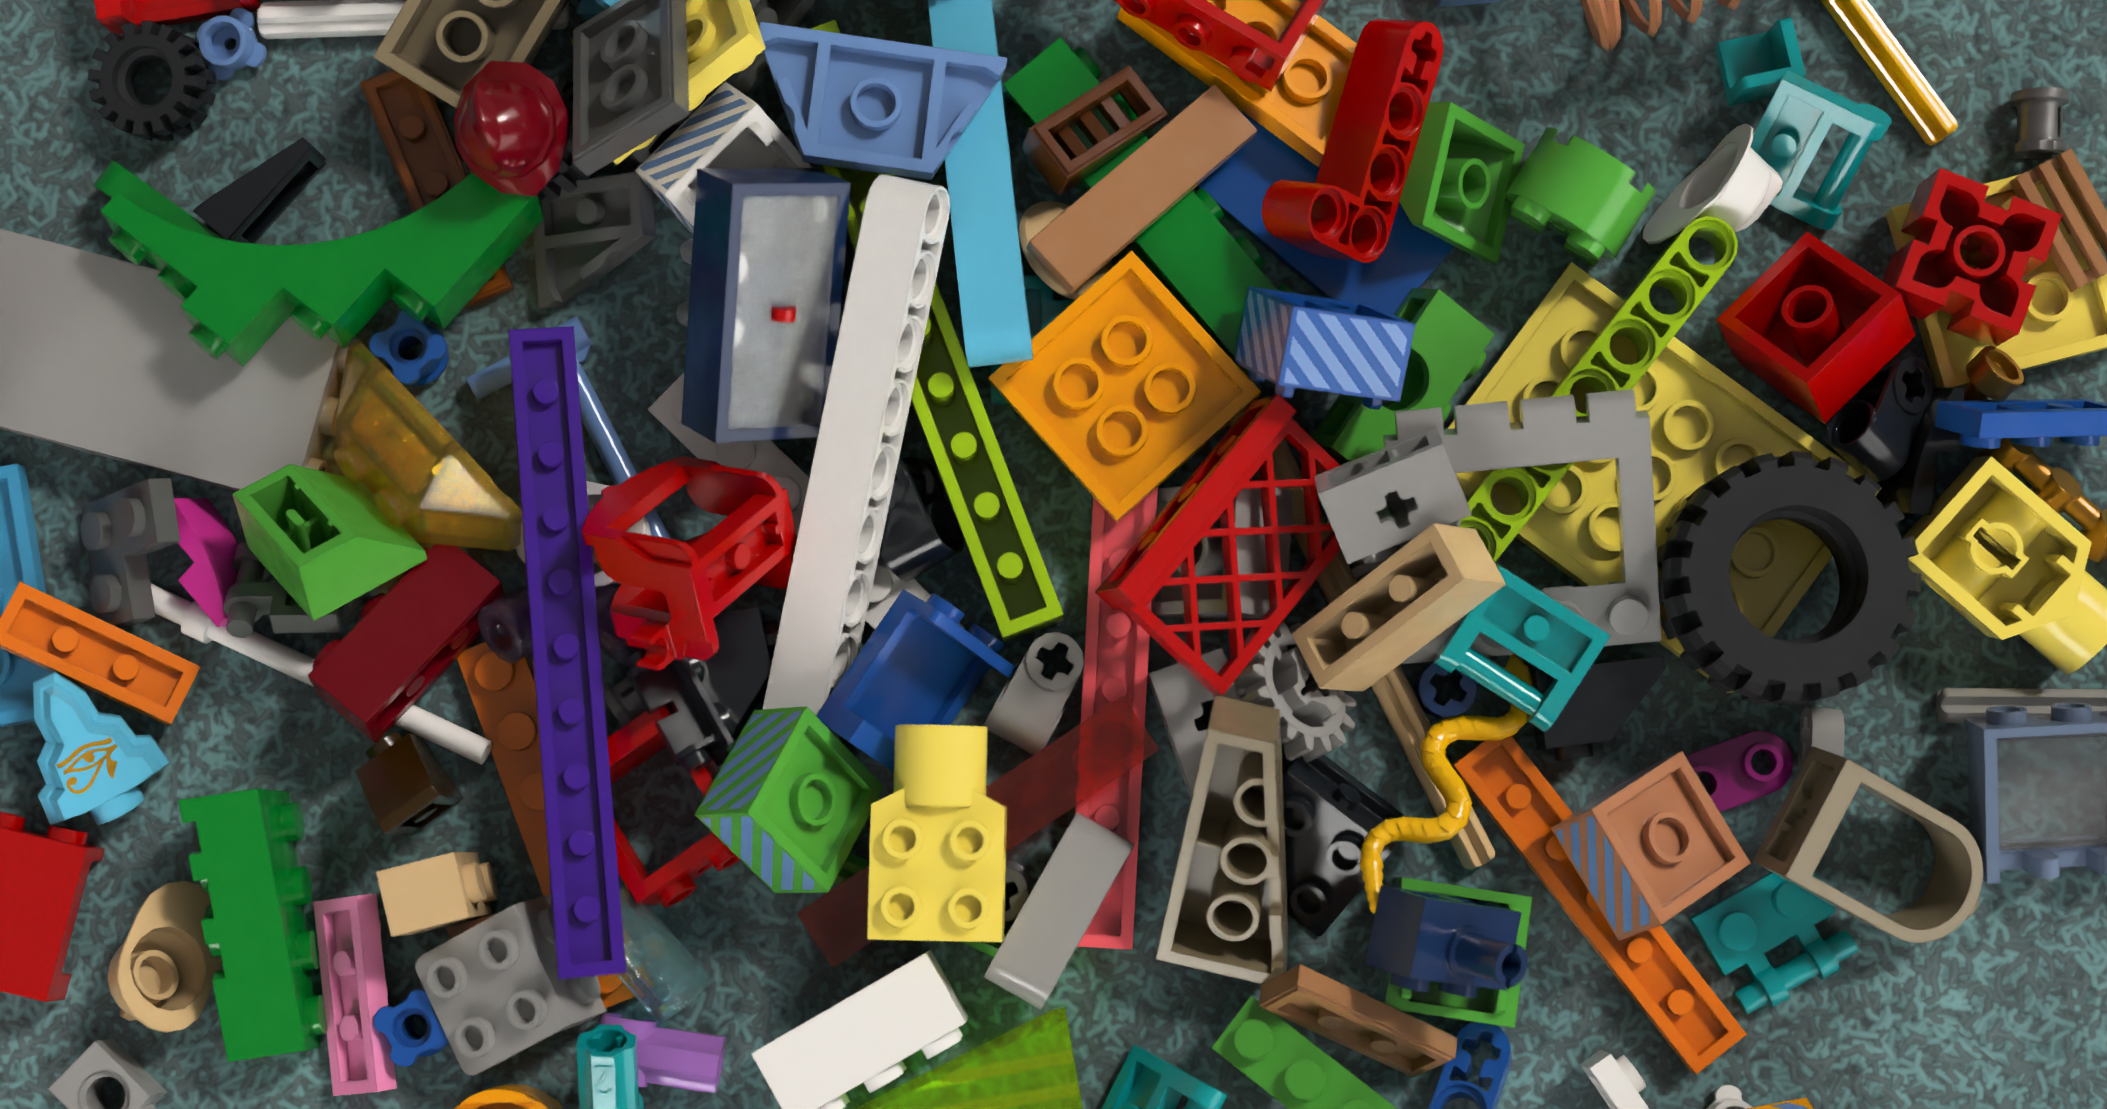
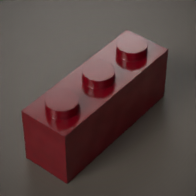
[307,535,508,744]

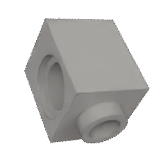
[48,1038,167,1109]

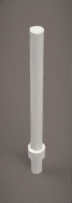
[151,584,493,765]

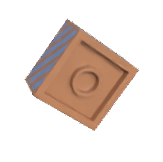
[1551,751,1751,941]

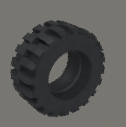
[1657,451,1921,705]

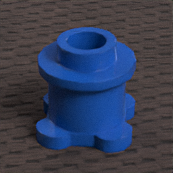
[369,310,449,387]
[374,989,449,1067]

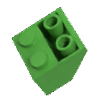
[232,464,427,621]

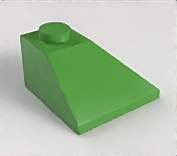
[1399,102,1525,264]

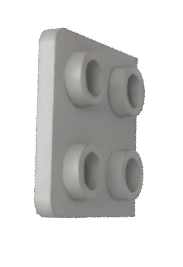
[415,894,607,1075]

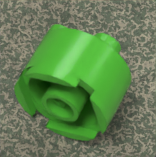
[1505,127,1656,267]

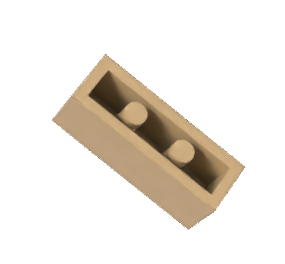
[1292,523,1506,692]

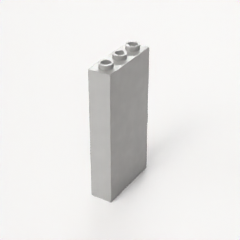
[0,229,363,491]

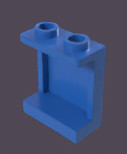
[816,589,1016,772]

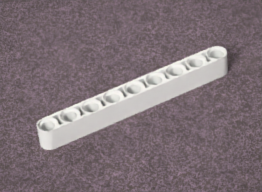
[762,174,950,739]

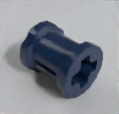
[1414,663,1477,718]

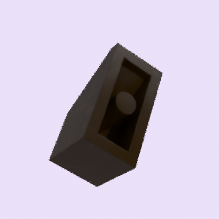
[355,732,464,835]

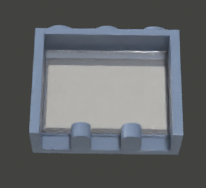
[1964,702,2107,884]

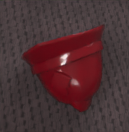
[453,61,569,197]

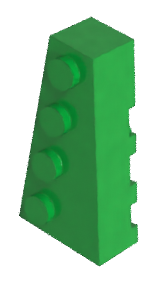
[178,788,327,1062]

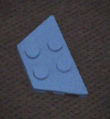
[759,22,1007,180]

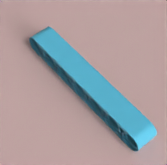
[928,0,1033,368]

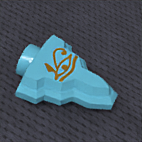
[33,671,170,825]

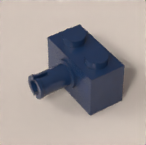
[1365,885,1528,998]

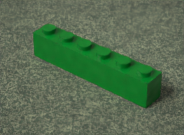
[1002,37,1294,377]

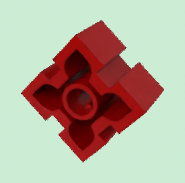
[1882,168,2063,347]

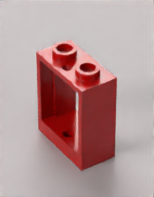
[607,705,740,908]

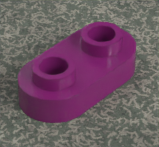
[1685,731,1793,812]

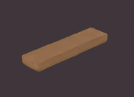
[1026,84,1257,295]

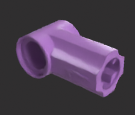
[599,1013,726,1093]

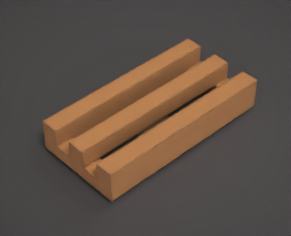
[2009,148,2107,292]

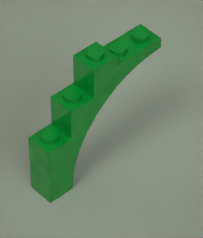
[100,172,544,367]

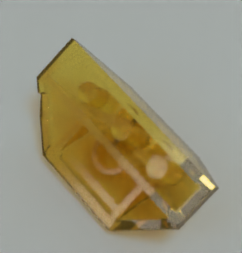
[334,339,522,551]

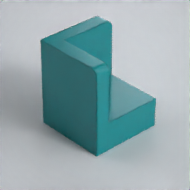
[1714,17,1806,107]

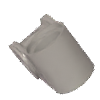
[983,632,1084,758]

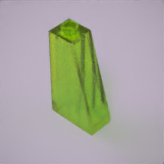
[849,1005,1083,1109]

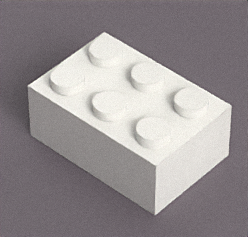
[751,950,969,1109]

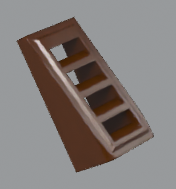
[1022,65,1168,195]

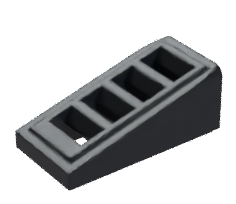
[193,137,327,244]

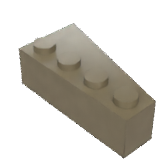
[1156,695,1289,984]

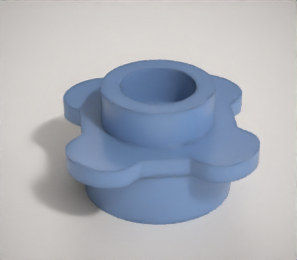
[197,8,267,81]

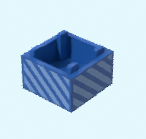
[1234,286,1415,410]

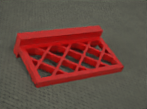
[1095,394,1341,696]

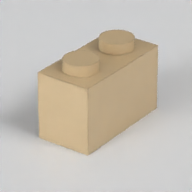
[376,852,498,937]

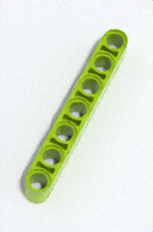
[1459,216,1738,563]

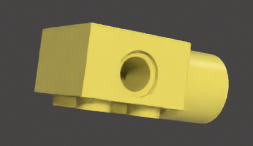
[1902,456,2107,675]
[867,725,1007,942]

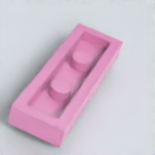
[313,893,397,1096]

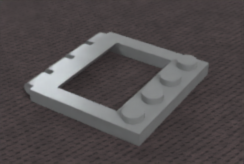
[1383,389,1661,664]

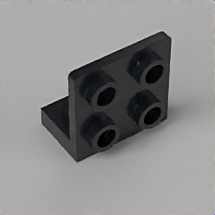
[1282,755,1406,936]

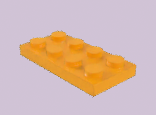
[1117,0,1357,167]

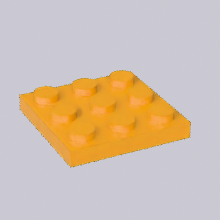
[988,251,1261,523]

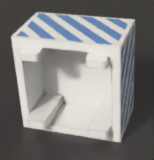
[635,81,812,234]

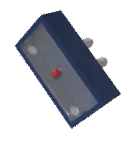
[676,168,851,443]

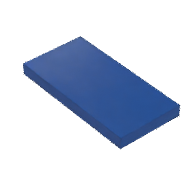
[1194,111,1455,315]

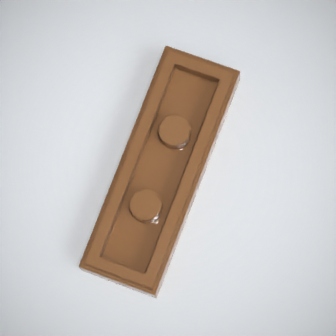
[1259,964,1457,1078]

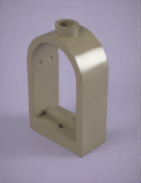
[1752,746,1983,943]

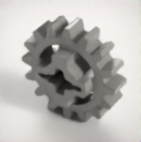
[1234,621,1356,762]

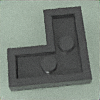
[80,478,180,629]

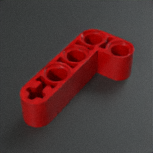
[1261,18,1443,263]

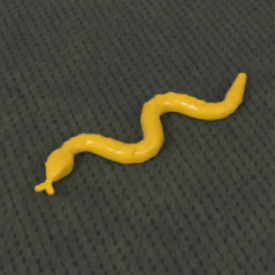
[1359,654,1533,914]

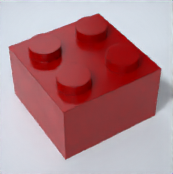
[1716,232,1916,424]

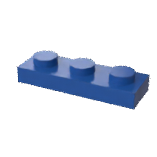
[1935,399,2107,449]

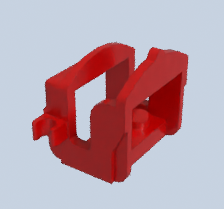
[582,456,797,671]

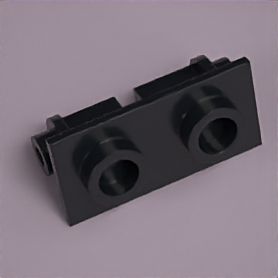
[626,649,735,774]

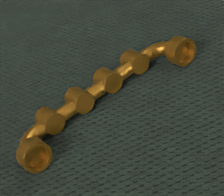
[1964,346,2107,563]

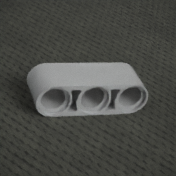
[984,812,1134,1010]

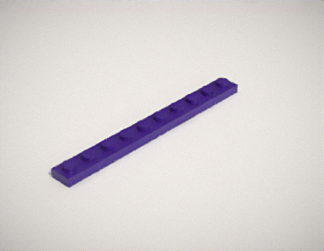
[508,326,626,980]

